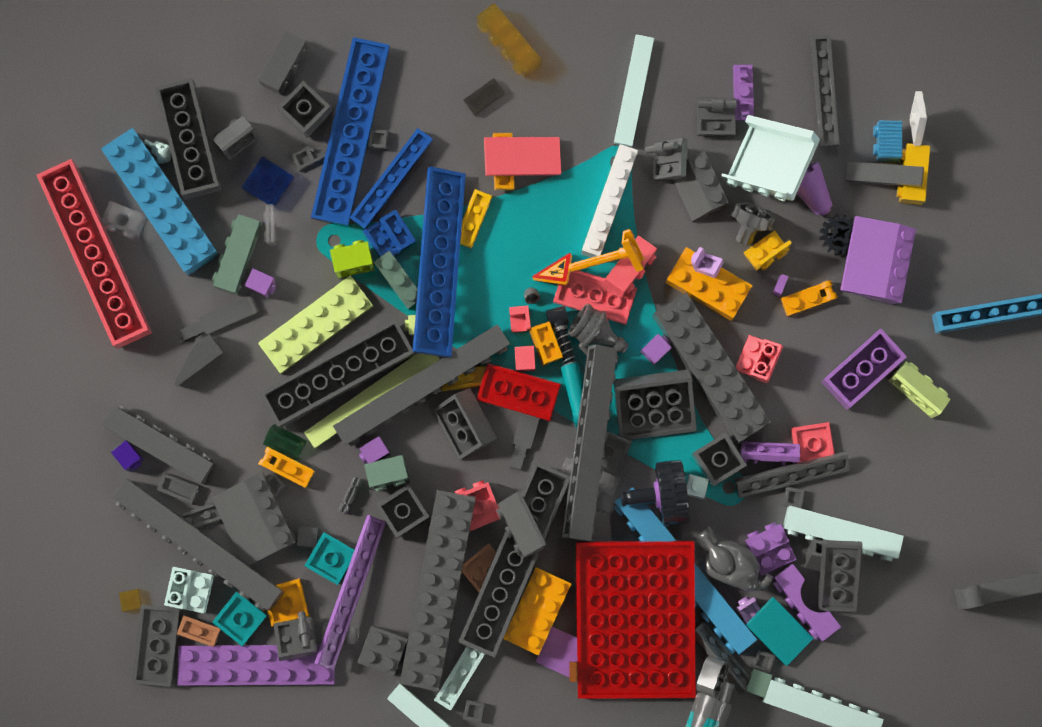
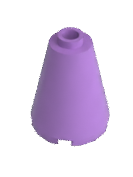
[796,161,833,216]

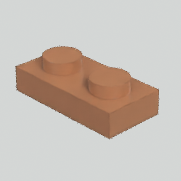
[177,615,221,647]

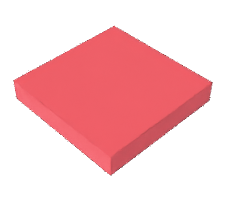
[791,422,835,463]

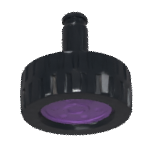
[620,460,690,526]

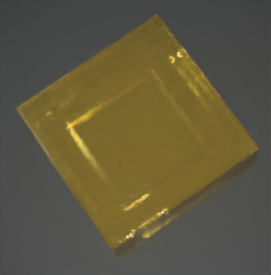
[119,589,142,612]

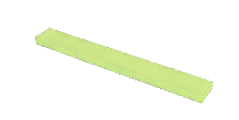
[304,353,440,448]

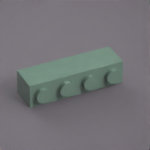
[212,214,262,296]

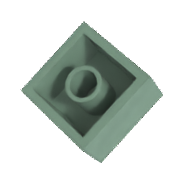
[364,455,410,492]

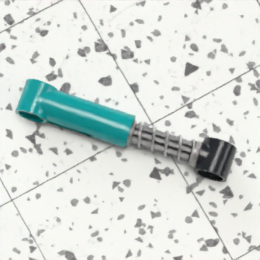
[546,306,584,430]

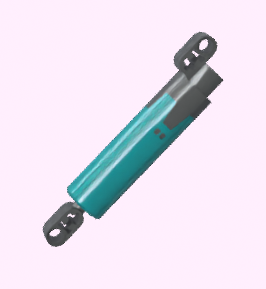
[685,656,735,727]

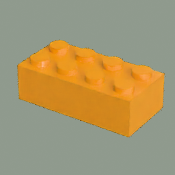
[665,247,753,321]
[503,567,571,655]

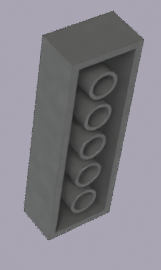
[155,78,222,200]

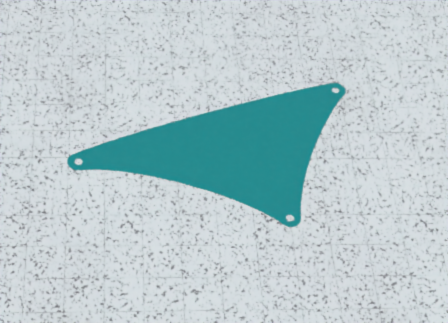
[316,146,744,506]

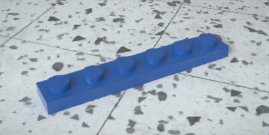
[350,128,433,229]

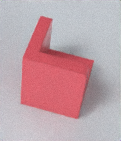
[509,306,531,333]
[515,346,535,372]

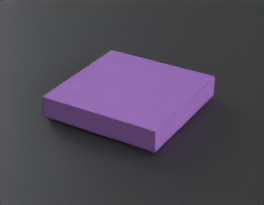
[535,627,577,677]

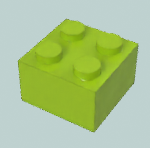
[330,240,375,279]

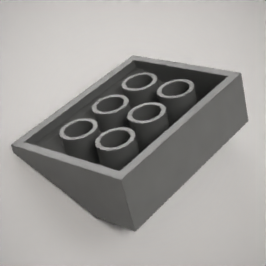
[613,370,696,440]
[212,472,297,565]

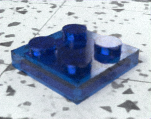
[241,156,295,209]

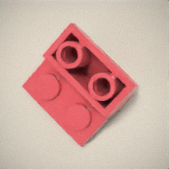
[736,335,783,383]

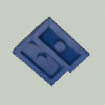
[363,210,416,258]

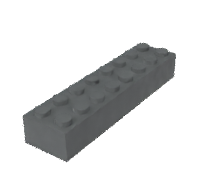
[652,293,771,444]
[260,319,415,429]

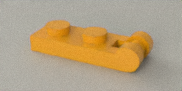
[781,280,838,317]
[258,447,315,488]

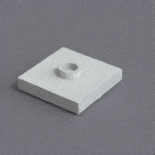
[910,91,927,146]

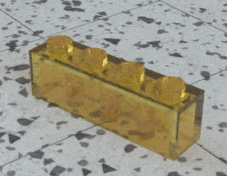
[476,3,542,78]

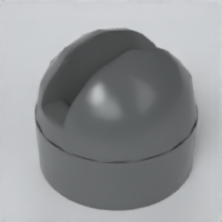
[524,287,540,304]

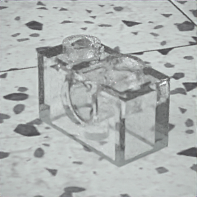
[101,201,148,239]

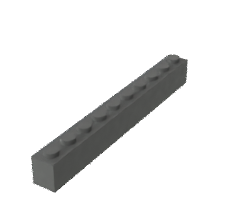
[333,324,510,447]
[562,344,618,541]
[112,479,284,611]

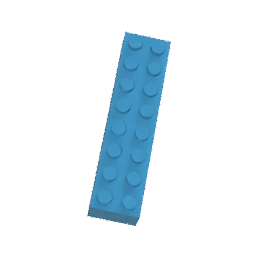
[101,128,220,276]

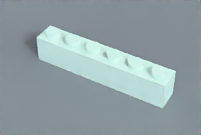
[783,506,904,562]
[762,677,884,727]

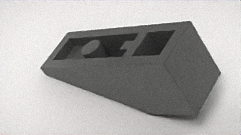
[174,333,224,387]

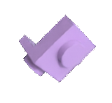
[691,247,724,278]
[735,596,760,624]

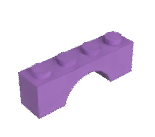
[773,564,841,641]

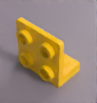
[743,230,792,271]

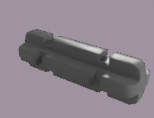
[339,477,362,514]

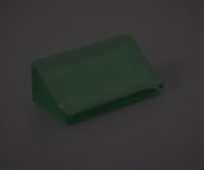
[263,424,307,461]

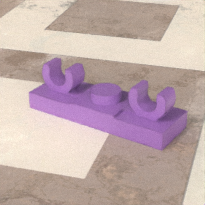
[733,65,754,121]
[741,441,800,465]

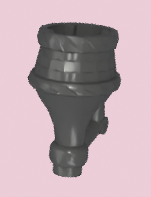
[568,303,629,356]

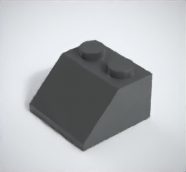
[213,116,259,160]

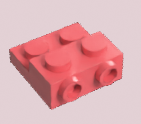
[455,480,500,531]

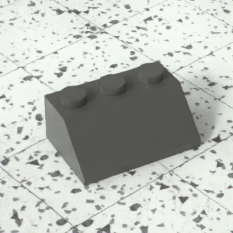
[672,151,729,222]
[432,388,497,460]
[496,491,546,559]

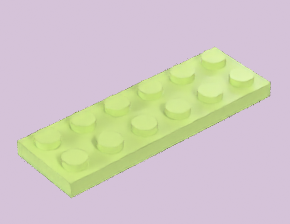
[258,275,373,374]

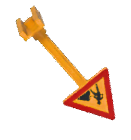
[532,229,645,285]

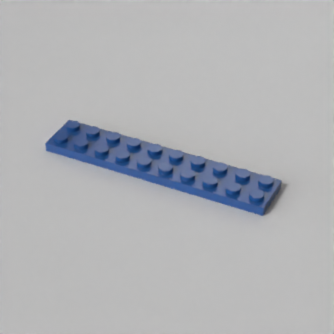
[311,37,390,227]
[413,166,466,357]

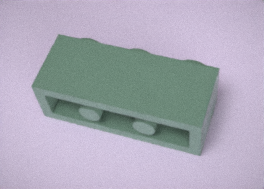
[374,251,418,309]

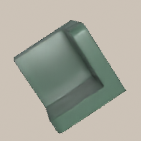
[747,668,773,698]

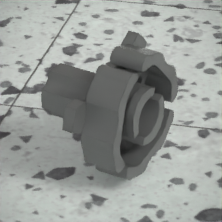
[729,202,775,246]

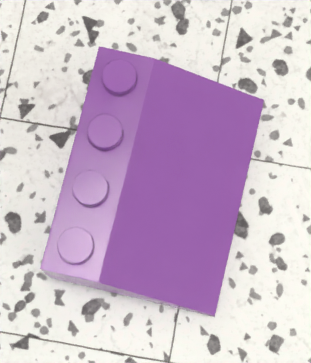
[840,216,916,305]

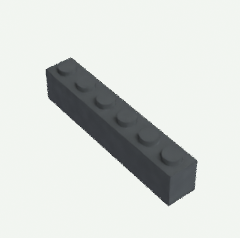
[101,405,215,485]

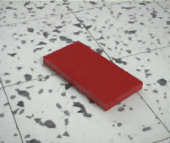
[477,363,561,422]

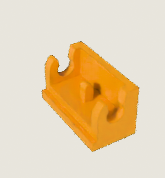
[529,322,563,367]

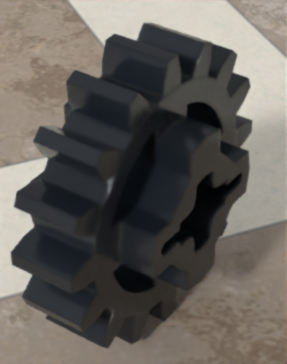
[819,214,853,256]

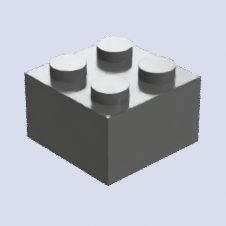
[277,81,333,138]
[691,433,747,487]
[376,484,430,539]
[357,625,408,676]

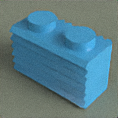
[873,120,902,162]

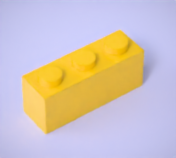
[897,143,930,205]

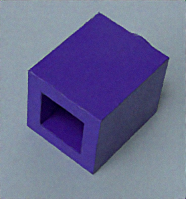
[111,440,144,471]

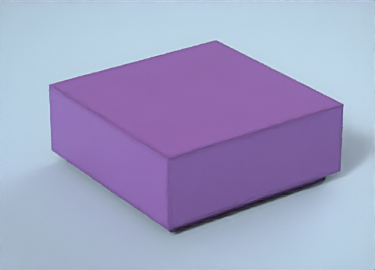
[773,274,788,297]

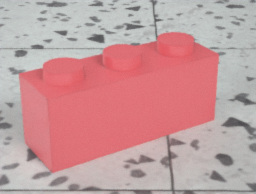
[603,235,657,298]

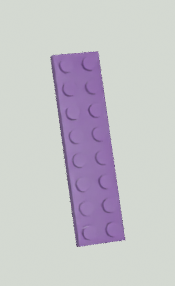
[178,645,335,685]

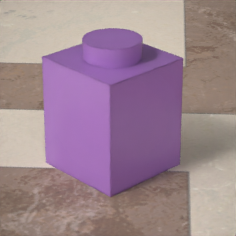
[245,269,277,298]
[641,334,672,365]
[359,436,390,464]

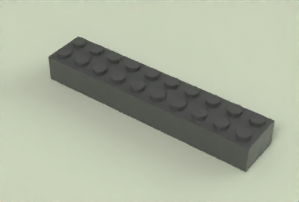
[458,462,570,659]
[400,489,476,691]

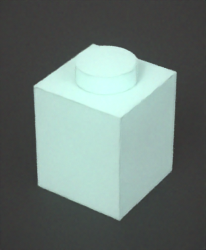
[686,474,709,499]

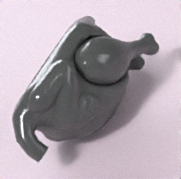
[697,526,773,591]

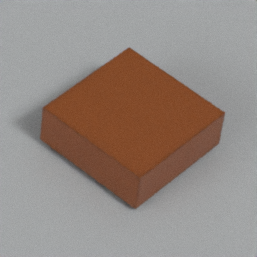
[569,661,578,682]

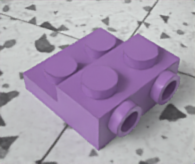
[744,522,797,576]

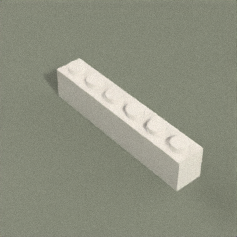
[581,144,638,258]

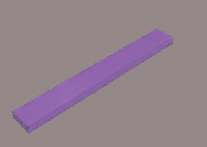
[315,515,386,670]

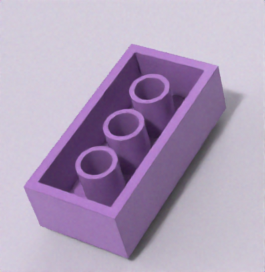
[821,328,907,410]

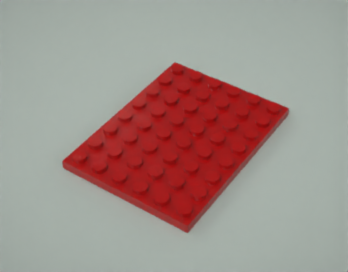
[576,541,696,699]

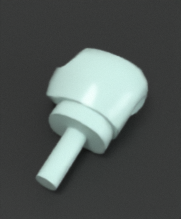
[144,139,172,164]

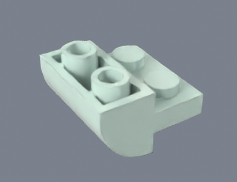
[164,567,214,613]

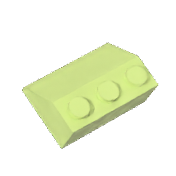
[888,361,950,418]

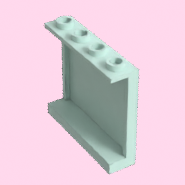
[721,115,820,201]

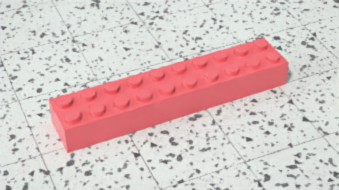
[37,159,152,349]

